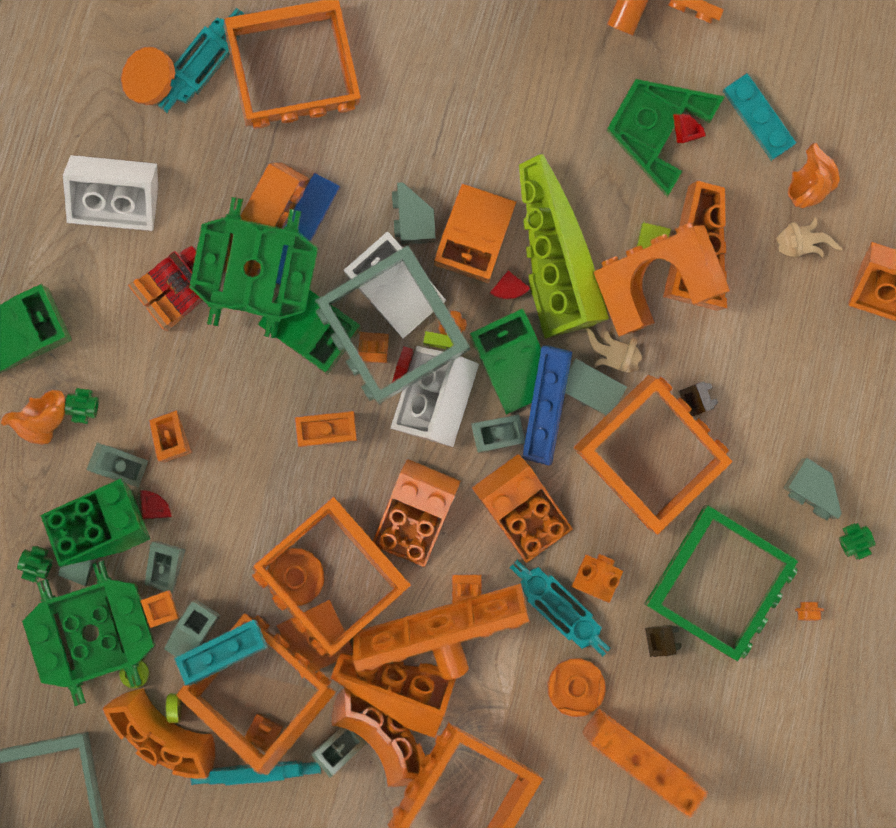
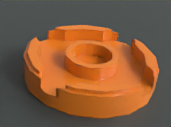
[121,47,175,105]
[267,548,325,606]
[547,658,606,717]

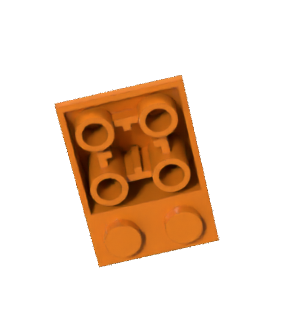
[434,184,516,284]
[472,454,573,563]
[373,459,461,567]

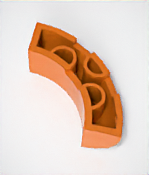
[103,688,215,779]
[331,688,425,787]

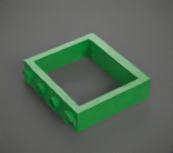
[644,505,798,662]

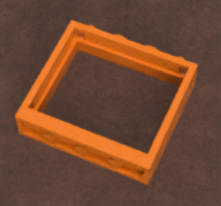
[224,0,361,129]
[573,375,733,535]
[252,497,411,657]
[176,613,336,775]
[582,708,708,818]
[387,723,543,828]

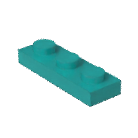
[722,73,796,161]
[174,620,268,686]

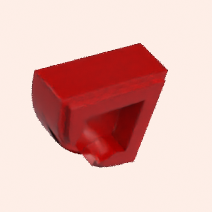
[673,114,706,143]
[490,270,530,299]
[392,346,414,383]
[140,490,172,519]

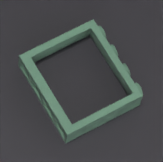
[315,245,470,405]
[0,731,106,828]

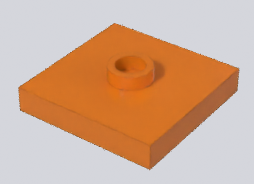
[277,599,353,678]

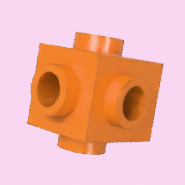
[572,554,623,603]

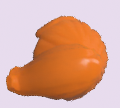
[788,143,840,209]
[1,390,66,445]

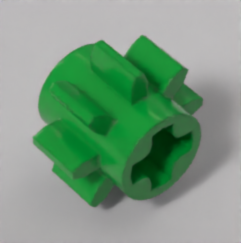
[65,388,99,424]
[839,523,876,560]
[17,546,53,583]

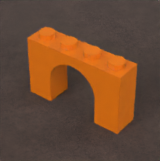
[593,223,730,337]

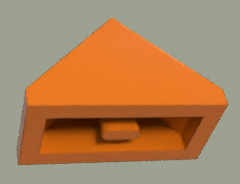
[149,410,192,463]

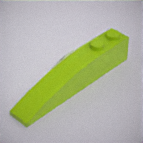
[519,154,609,339]

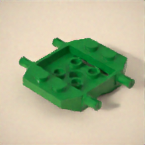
[189,196,318,338]
[22,561,156,706]

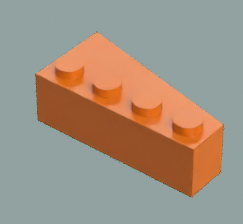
[224,162,311,277]
[663,181,727,311]

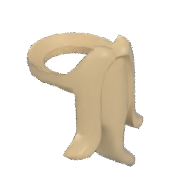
[776,217,842,258]
[586,328,642,372]

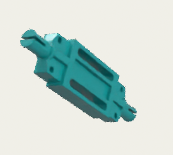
[158,8,244,113]
[509,559,611,657]
[190,760,321,786]

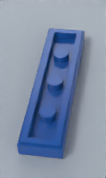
[259,173,340,285]
[522,345,573,466]

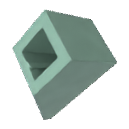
[392,182,436,245]
[783,458,842,521]
[164,600,221,657]

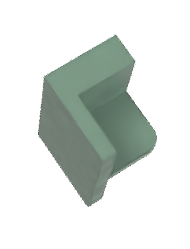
[565,359,627,416]

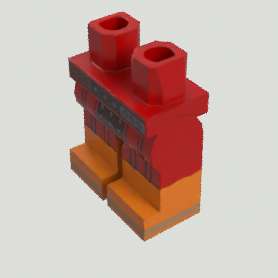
[128,246,203,331]

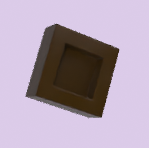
[679,381,718,417]
[645,625,682,657]

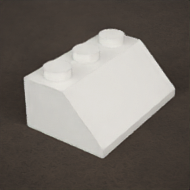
[63,155,158,231]
[391,346,479,447]

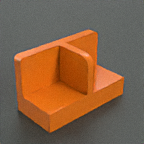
[295,411,357,447]

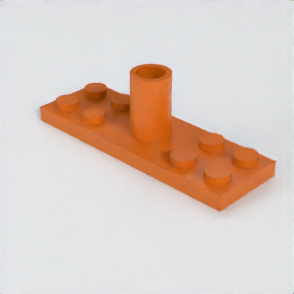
[607,0,724,35]
[353,584,529,680]

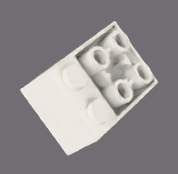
[344,231,446,339]

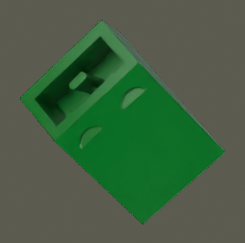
[0,284,72,373]
[257,290,362,375]
[469,308,541,415]
[40,478,151,567]

